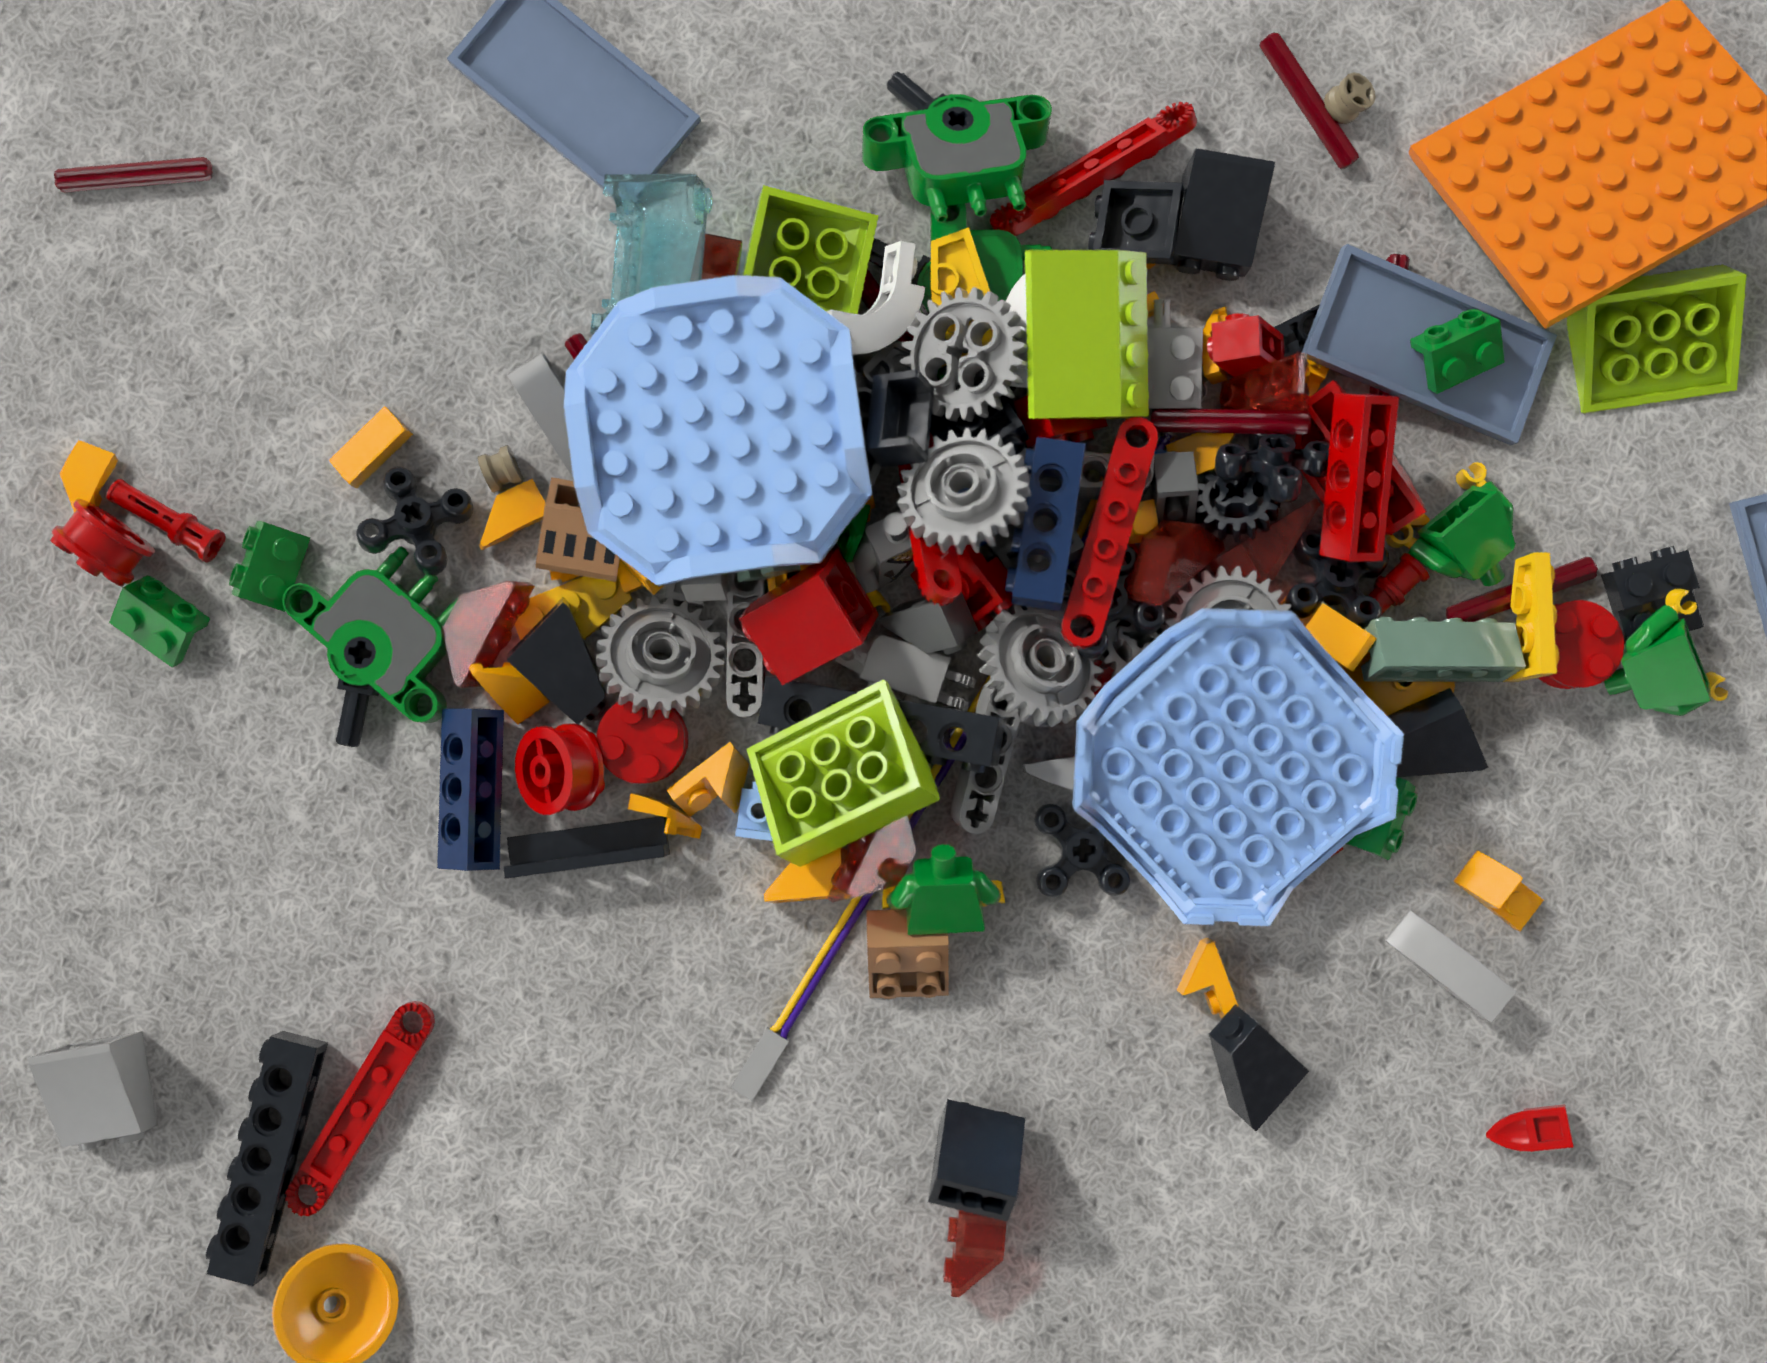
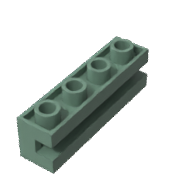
[1361,617,1526,682]

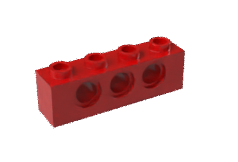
[1319,393,1399,561]

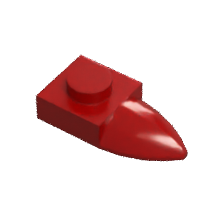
[1486,1104,1574,1152]

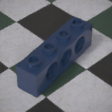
[1005,437,1086,611]
[437,708,504,871]

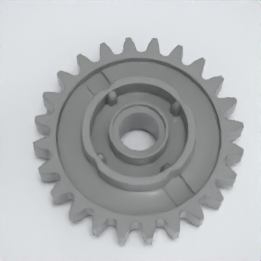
[897,428,1031,554]
[1164,566,1291,628]
[596,595,725,719]
[978,604,1103,727]

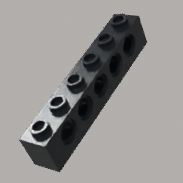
[758,676,1006,773]
[206,1031,328,1286]

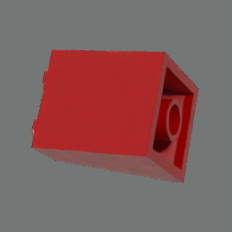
[739,548,879,685]

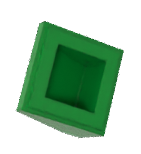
[837,504,871,562]

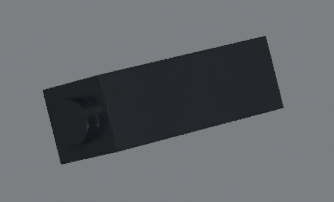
[506,597,606,725]
[1387,688,1489,778]
[1208,1004,1309,1131]

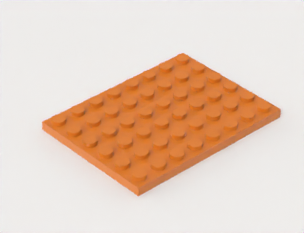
[1409,0,1767,329]

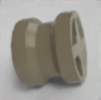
[1324,72,1376,124]
[478,445,523,493]

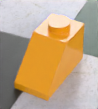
[764,847,850,903]

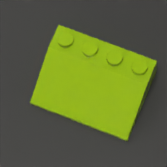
[742,185,879,314]
[1025,250,1149,419]
[1567,264,1747,413]
[746,679,940,867]

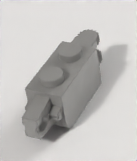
[835,635,977,711]

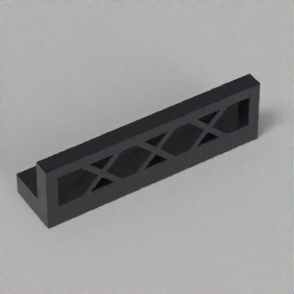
[503,816,670,879]

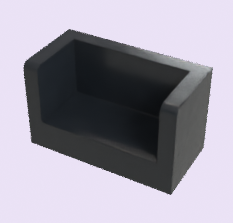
[865,370,934,467]

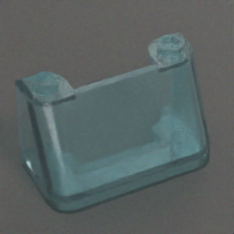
[590,174,713,335]

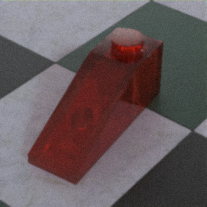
[1208,498,1320,584]

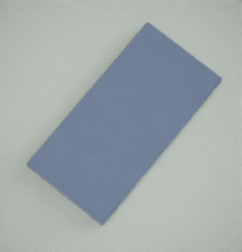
[447,0,701,208]
[1301,244,1557,445]

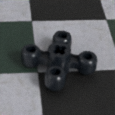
[1215,434,1330,503]
[356,467,473,576]
[1285,530,1389,629]
[1062,545,1165,659]
[1034,803,1131,898]

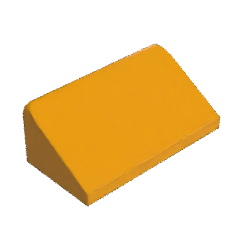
[329,406,413,488]

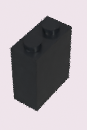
[928,1099,1025,1222]

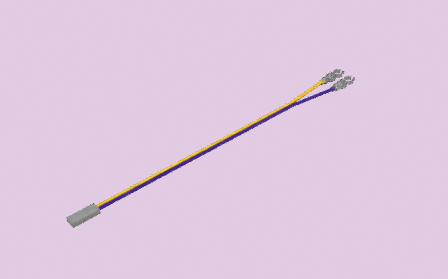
[730,381,1209,1101]

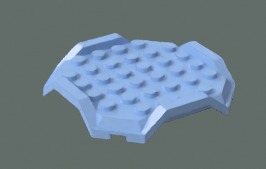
[564,275,873,586]
[1072,609,1404,926]

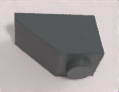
[1151,451,1199,539]
[879,591,978,655]

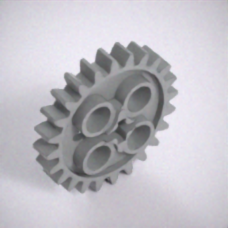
[900,287,1028,422]

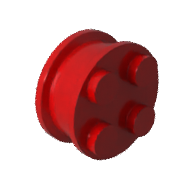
[50,498,155,587]
[1538,600,1624,689]
[597,701,689,784]
[515,723,605,815]

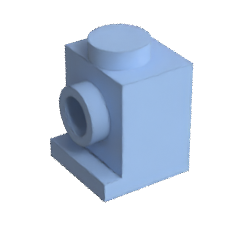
[735,781,772,841]

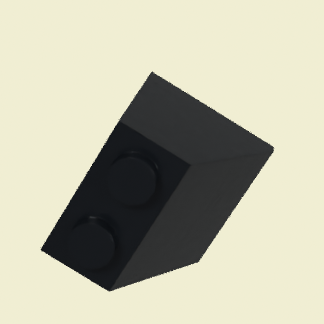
[1172,148,1275,281]

